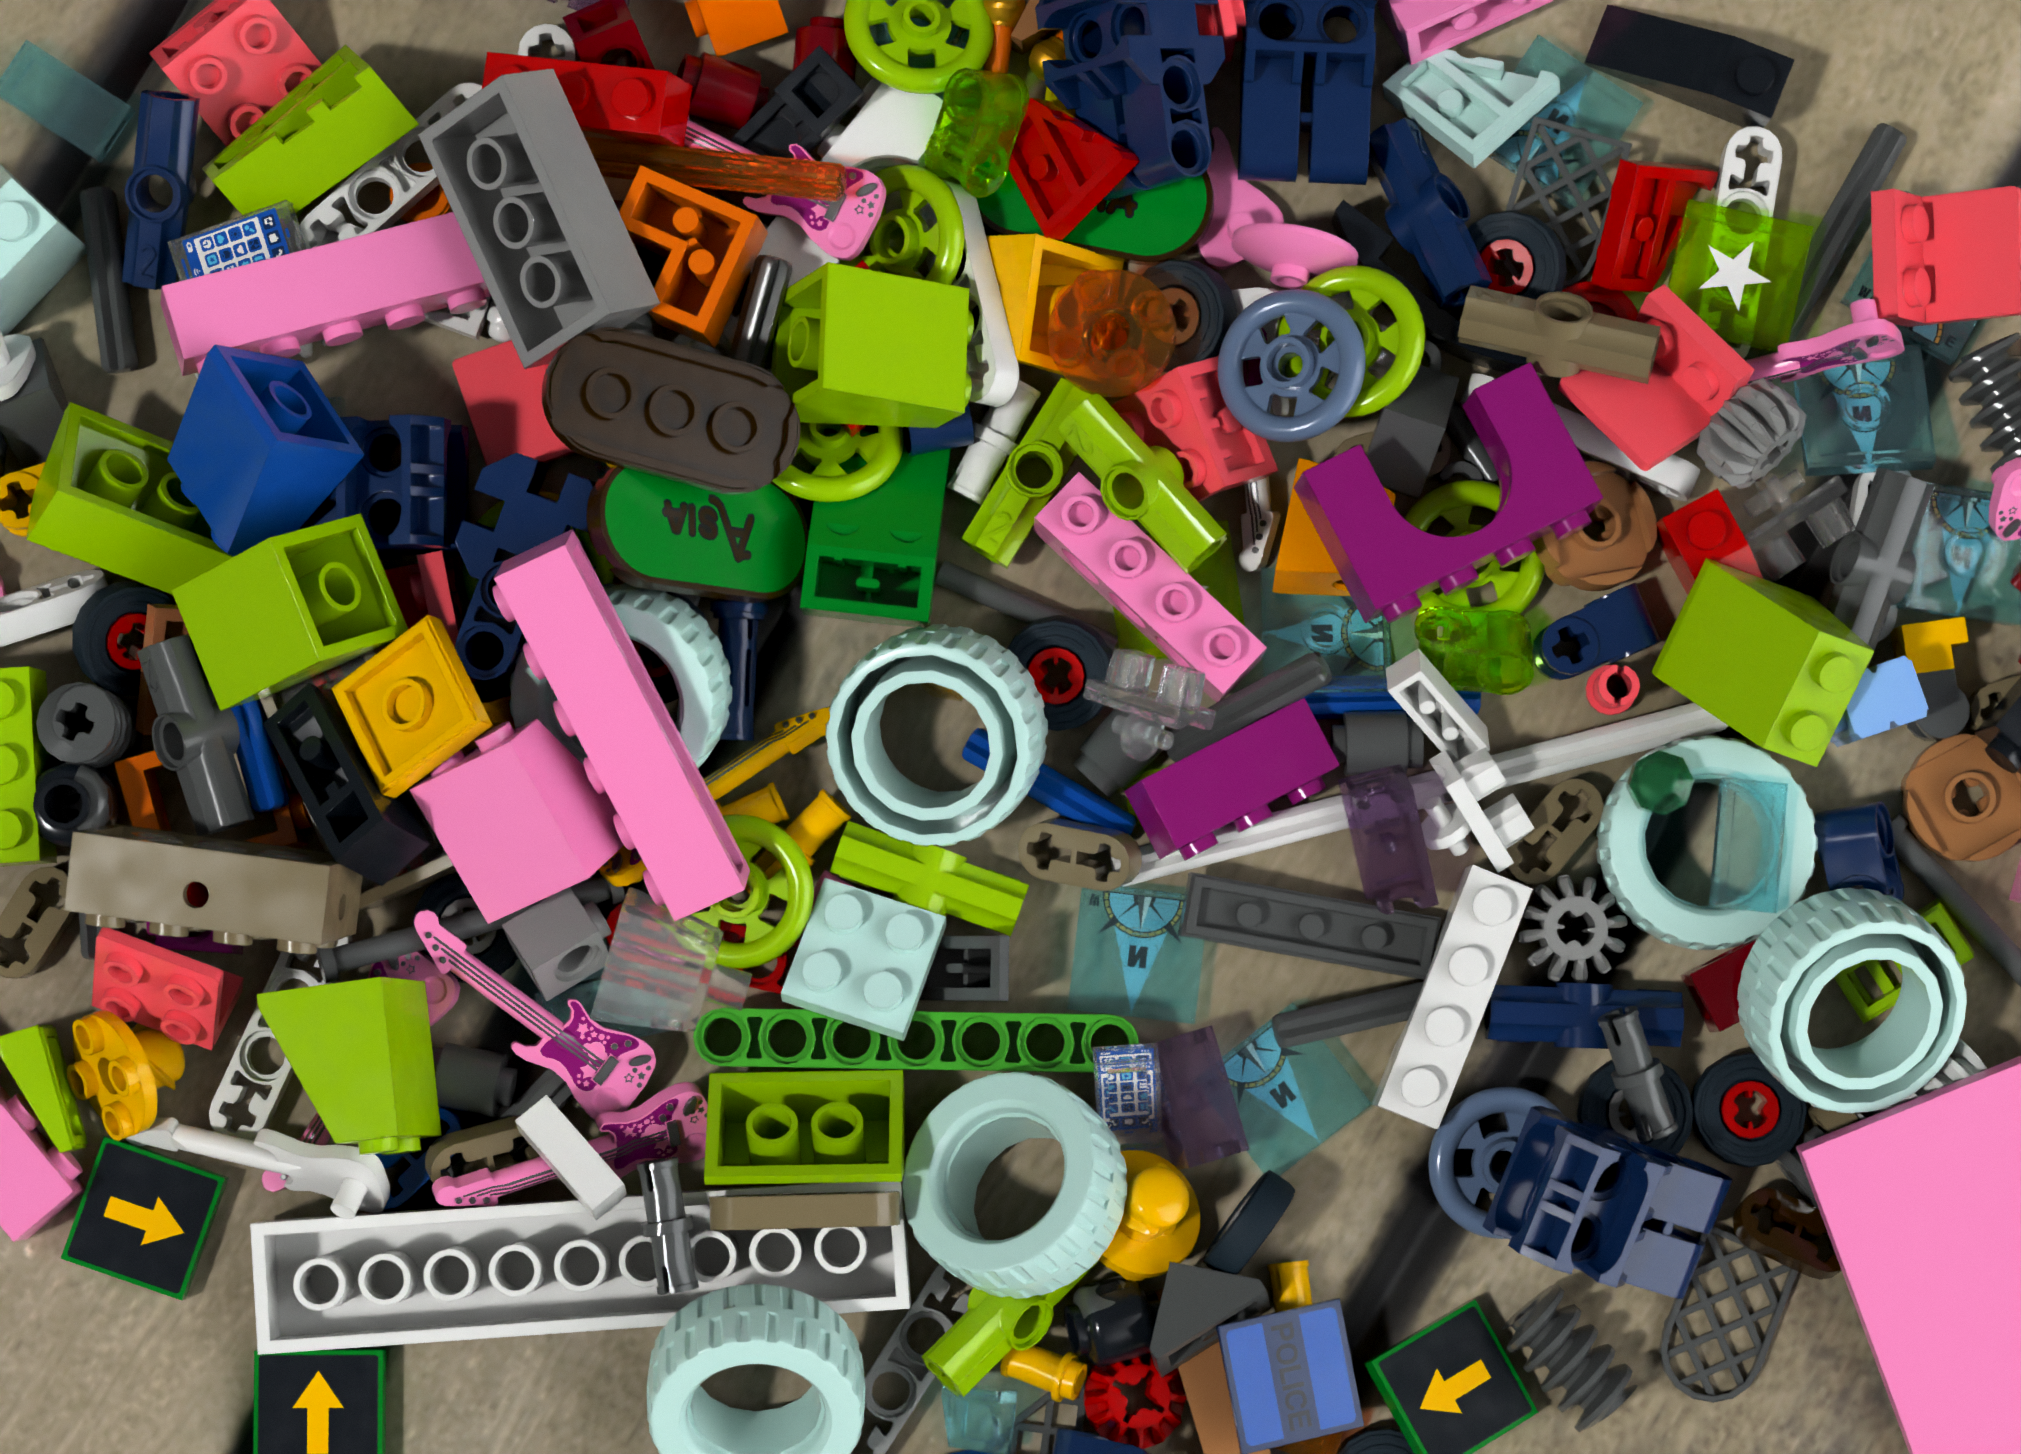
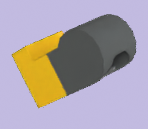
[1891,617,1970,742]

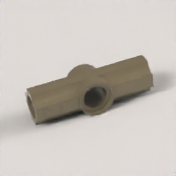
[1458,285,1661,384]

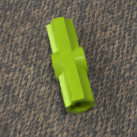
[960,377,1094,569]
[1058,392,1227,574]
[830,821,1029,937]
[921,1261,1099,1397]

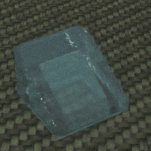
[941,1384,1018,1454]

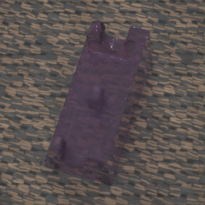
[1338,764,1439,914]
[1138,1025,1250,1170]

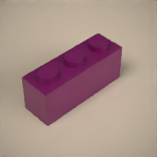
[1124,698,1340,861]

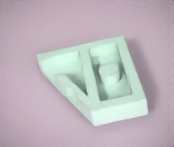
[1382,49,1560,168]

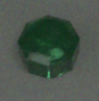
[1626,750,1694,816]

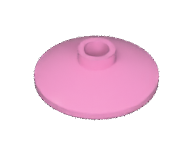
[1231,222,1359,289]

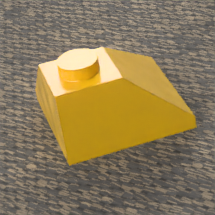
[986,233,1124,385]

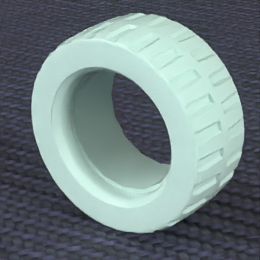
[509,583,732,768]
[825,624,1048,847]
[1596,735,1818,950]
[1737,888,1967,1113]
[902,1071,1128,1299]
[647,1284,865,1454]

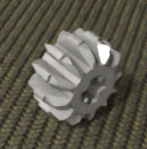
[1696,378,1807,489]
[1517,875,1627,983]

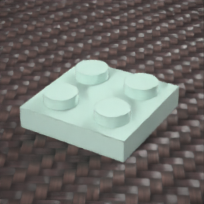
[781,878,947,1041]

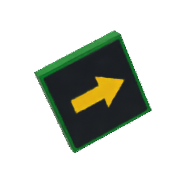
[61,1136,229,1300]
[1364,1299,1539,1454]
[253,1349,386,1454]

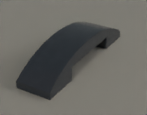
[681,45,865,212]
[1331,199,1527,373]

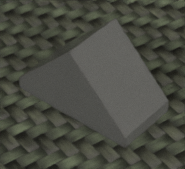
[0,337,69,469]
[1366,365,1459,499]
[919,936,1009,1002]
[1149,1262,1271,1377]

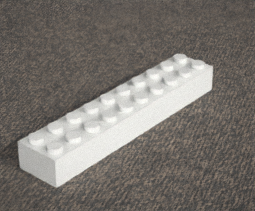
[250,1180,912,1355]

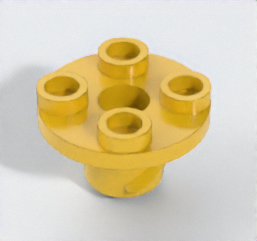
[67,1010,185,1141]
[1099,1150,1200,1281]

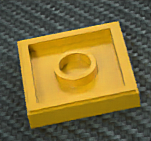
[331,615,493,798]

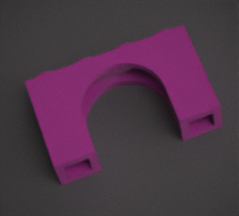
[1294,362,1603,623]

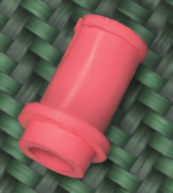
[1585,665,1640,715]

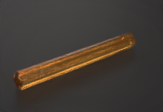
[584,136,847,202]

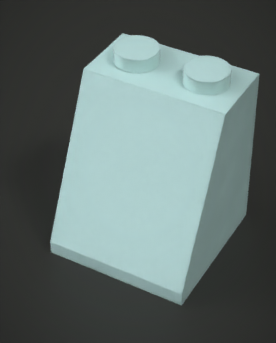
[0,164,87,336]

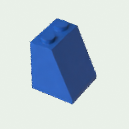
[167,344,365,556]

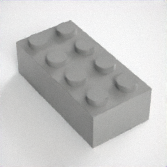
[418,69,661,369]

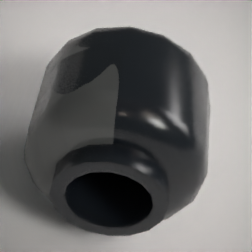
[33,763,120,847]
[1064,1276,1160,1367]

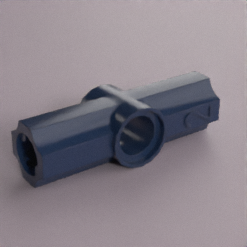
[122,90,200,290]
[1369,118,1493,310]
[1484,983,1684,1049]

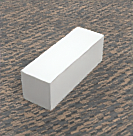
[1386,648,1490,763]
[515,1095,628,1220]

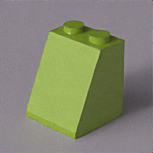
[771,262,974,428]
[171,513,408,711]
[1651,558,1874,767]
[257,977,442,1155]

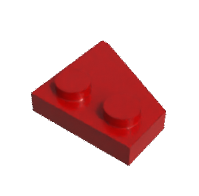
[992,98,1140,240]

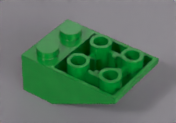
[800,429,951,628]

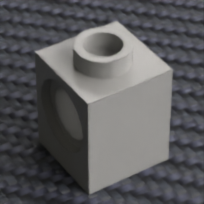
[502,887,613,1002]

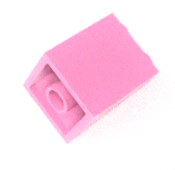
[409,719,624,924]

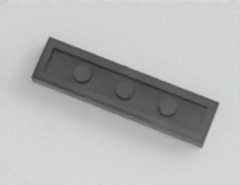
[1178,872,1441,980]

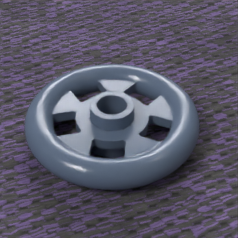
[1217,289,1366,442]
[1428,1087,1564,1239]

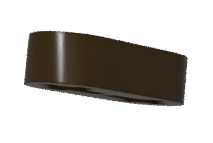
[1732,1188,1842,1280]

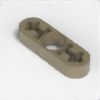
[709,1191,900,1230]

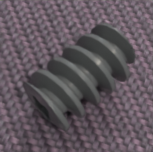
[1948,332,2021,474]
[36,682,143,771]
[1502,1285,1637,1432]

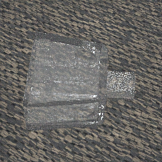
[590,887,752,1032]

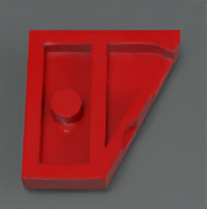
[1591,159,1718,292]

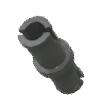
[1597,1006,1678,1142]
[636,1157,699,1295]

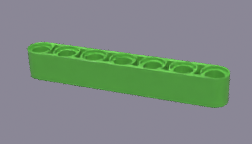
[693,1008,1139,1073]

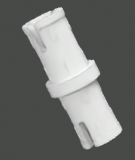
[946,380,1041,505]

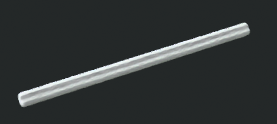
[1110,702,1729,887]

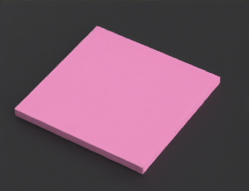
[1796,1056,2021,1454]

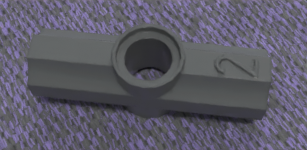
[1826,467,1934,668]
[137,634,255,837]

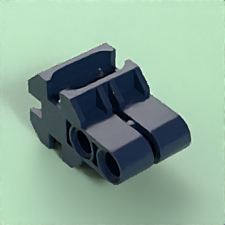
[1035,0,1226,201]
[1238,0,1377,185]
[299,414,469,560]
[455,453,596,680]
[1482,1105,1732,1299]

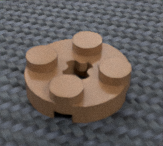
[1532,461,1657,591]
[1901,734,2021,862]

